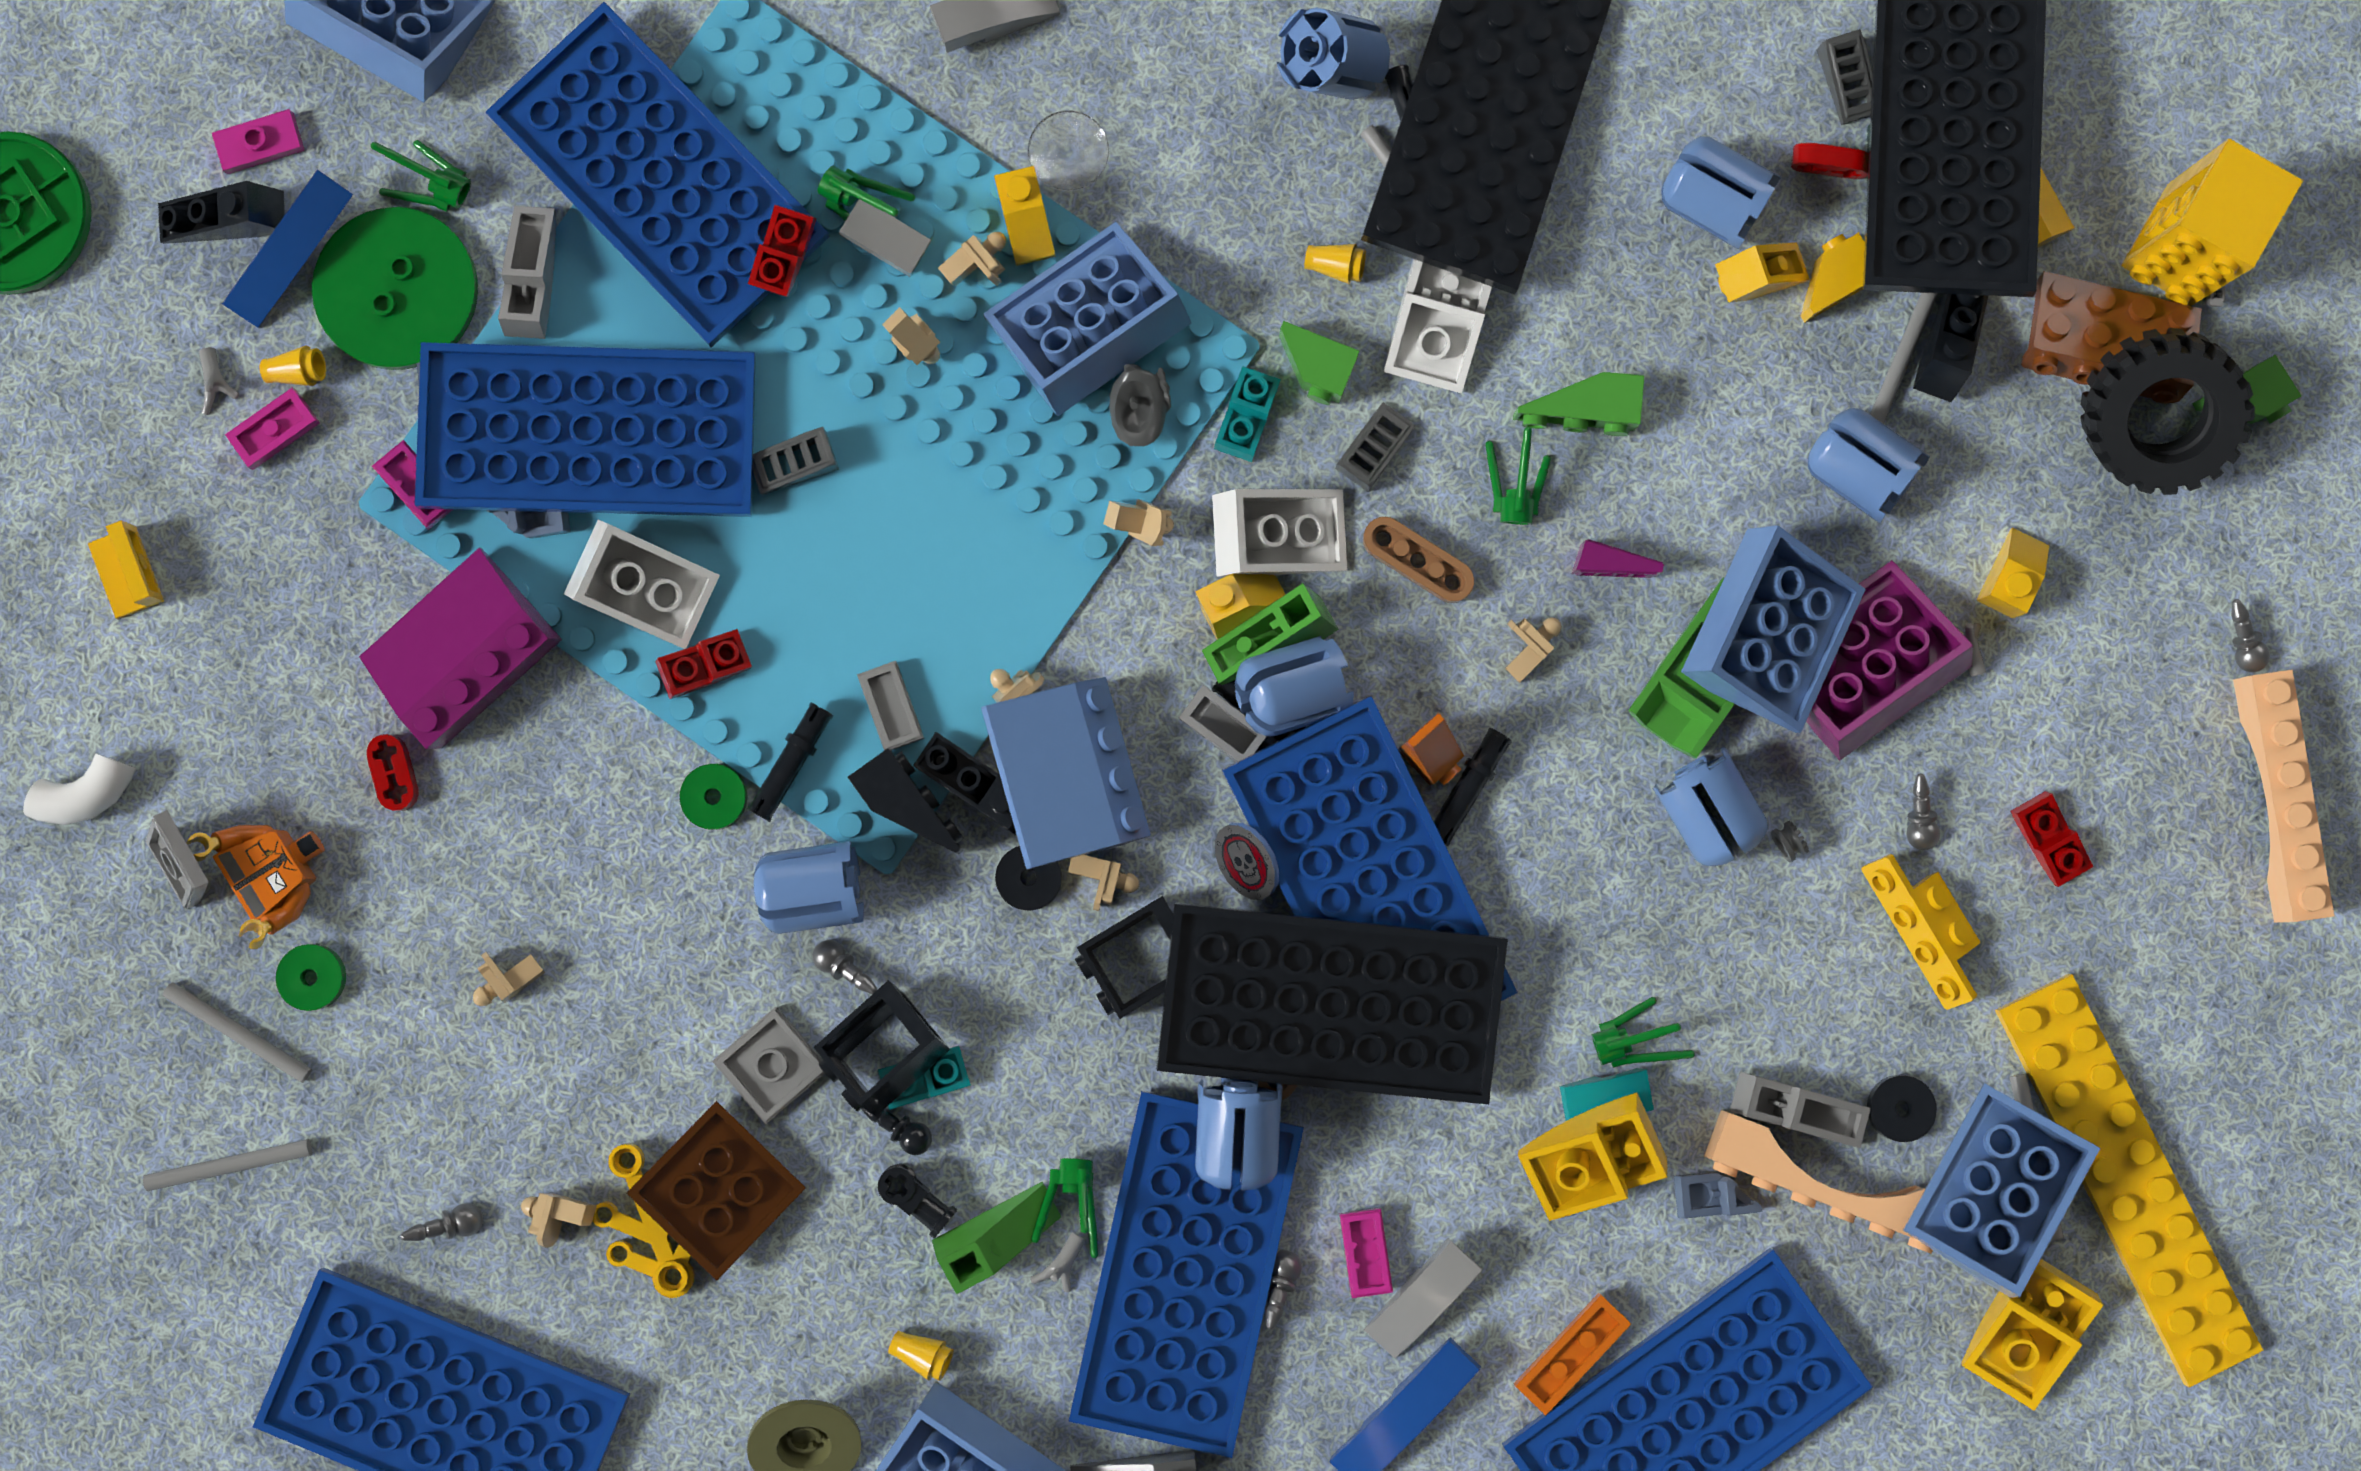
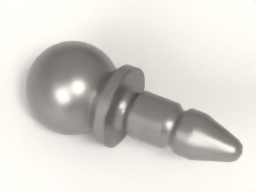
[2231,599,2270,672]
[1906,773,1940,850]
[812,940,877,994]
[400,1203,483,1241]
[1266,1250,1302,1330]

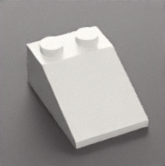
[1212,489,1347,577]
[564,520,720,649]

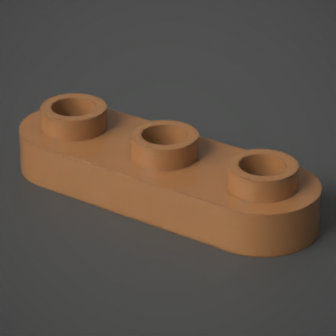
[1363,517,1474,603]

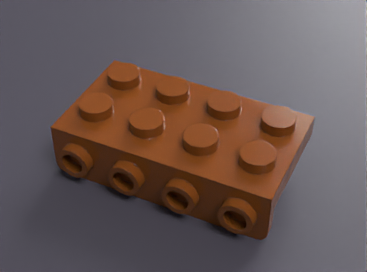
[2021,271,2202,404]

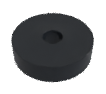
[995,846,1062,911]
[1867,1075,1937,1142]

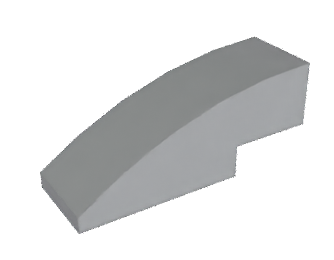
[930,0,1060,53]
[498,206,556,339]
[1179,685,1278,762]
[1729,1072,1871,1148]
[1364,1238,1482,1358]

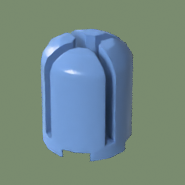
[1277,7,1390,100]
[1662,136,1781,249]
[1808,408,1930,524]
[1235,636,1354,737]
[1652,747,1768,866]
[754,841,864,934]
[1195,1078,1283,1190]

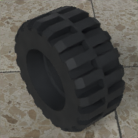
[2080,328,2255,495]

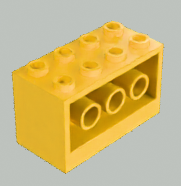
[2121,138,2304,306]

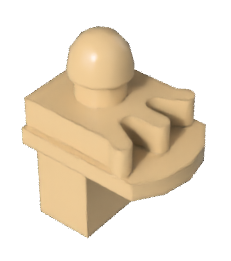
[938,231,1006,286]
[882,307,940,365]
[1103,499,1174,546]
[1505,617,1562,683]
[990,669,1044,703]
[1068,855,1139,911]
[473,952,545,1007]
[521,1193,596,1248]

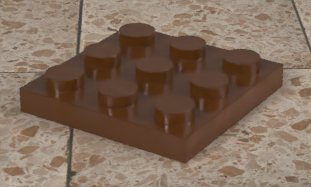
[626,1101,806,1281]

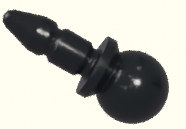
[861,1108,932,1155]

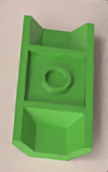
[1628,577,1735,759]

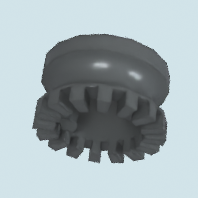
[1771,821,1809,862]

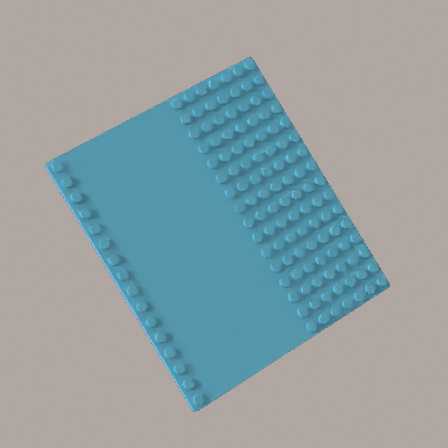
[359,0,1259,874]

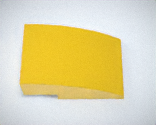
[1518,1093,1668,1221]
[1961,1259,2104,1411]

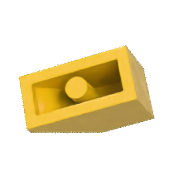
[994,166,1056,266]
[1801,232,1865,323]
[1715,242,1810,303]
[1976,527,2049,619]
[1195,574,1286,640]

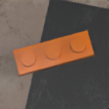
[1513,1293,1631,1416]

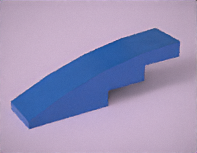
[222,169,353,328]
[1329,1337,1481,1471]

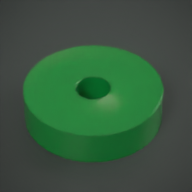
[679,764,748,830]
[276,944,346,1011]

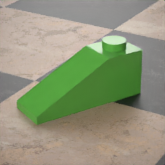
[1202,583,1339,685]

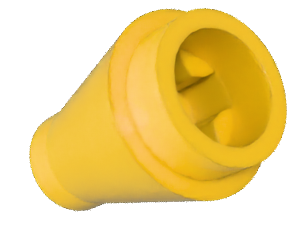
[1304,244,1366,284]
[259,345,326,386]
[888,1330,954,1381]

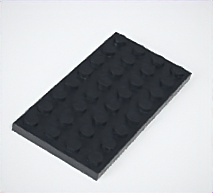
[1361,0,1612,295]
[1863,0,2046,297]
[1156,902,1508,1105]

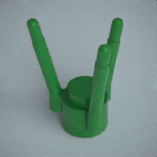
[371,140,471,212]
[817,165,915,221]
[1485,427,1551,525]
[1591,997,1695,1068]
[1031,1158,1099,1258]

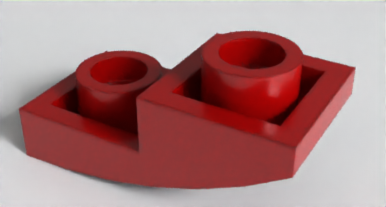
[748,205,817,297]
[655,629,752,699]
[2010,791,2094,887]

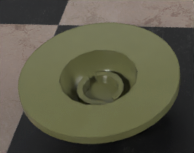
[747,1399,861,1471]

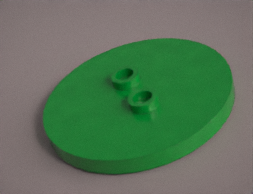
[0,131,92,295]
[312,207,478,370]

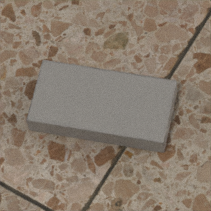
[839,199,931,277]
[857,661,925,751]

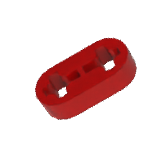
[1791,143,1869,179]
[366,734,419,811]

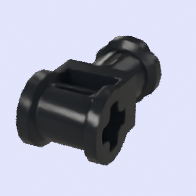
[878,1164,958,1239]

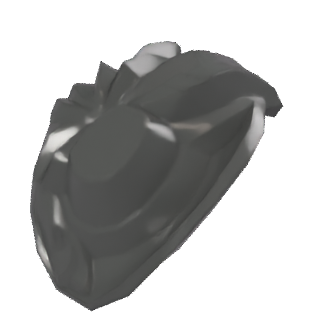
[1109,364,1171,446]

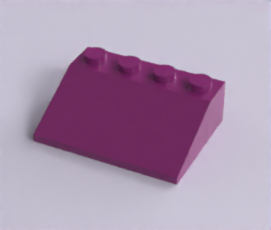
[359,547,562,749]
[1806,560,1973,761]

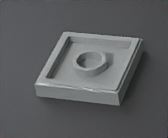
[145,810,209,910]
[712,1007,825,1124]

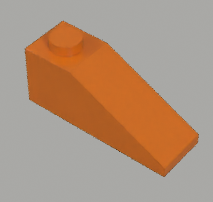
[1398,713,1464,786]

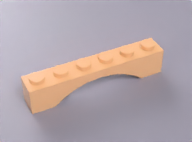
[2233,670,2335,923]
[1704,1110,1933,1254]

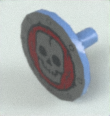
[1215,823,1279,900]

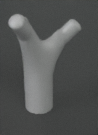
[199,347,239,415]
[1955,623,1986,677]
[1031,1232,1086,1292]

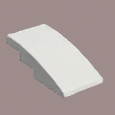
[1383,259,1492,394]

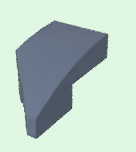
[486,510,571,539]
[1674,1172,1762,1219]

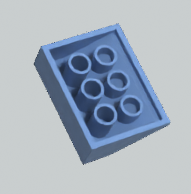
[284,0,495,103]
[983,222,1191,417]
[1681,525,1866,733]
[981,677,1151,870]
[1903,1083,2100,1297]
[875,1381,1066,1471]

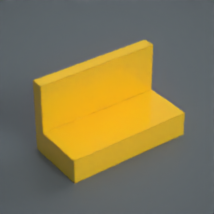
[87,520,164,619]

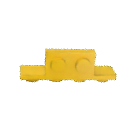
[1861,854,1981,1010]

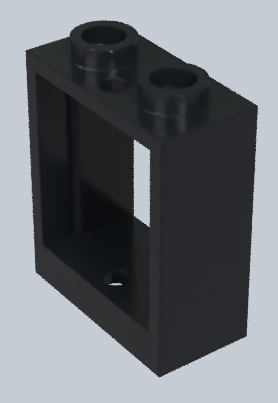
[1075,896,1173,1019]
[814,980,951,1117]

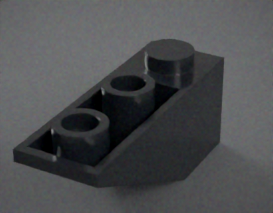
[158,181,285,244]
[1913,294,1989,403]
[913,732,1017,836]
[847,748,964,854]

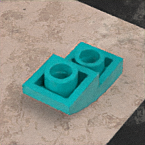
[1214,366,1281,462]
[877,1045,971,1110]
[1560,1068,1654,1121]

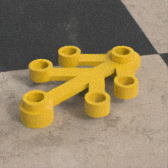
[592,1143,695,1298]

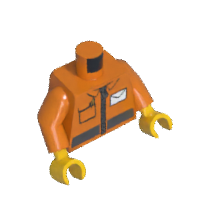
[186,825,325,949]

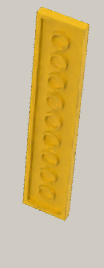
[1995,974,2264,1388]

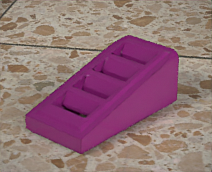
[1571,539,1664,578]

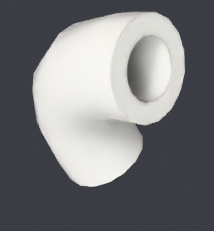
[23,753,136,825]

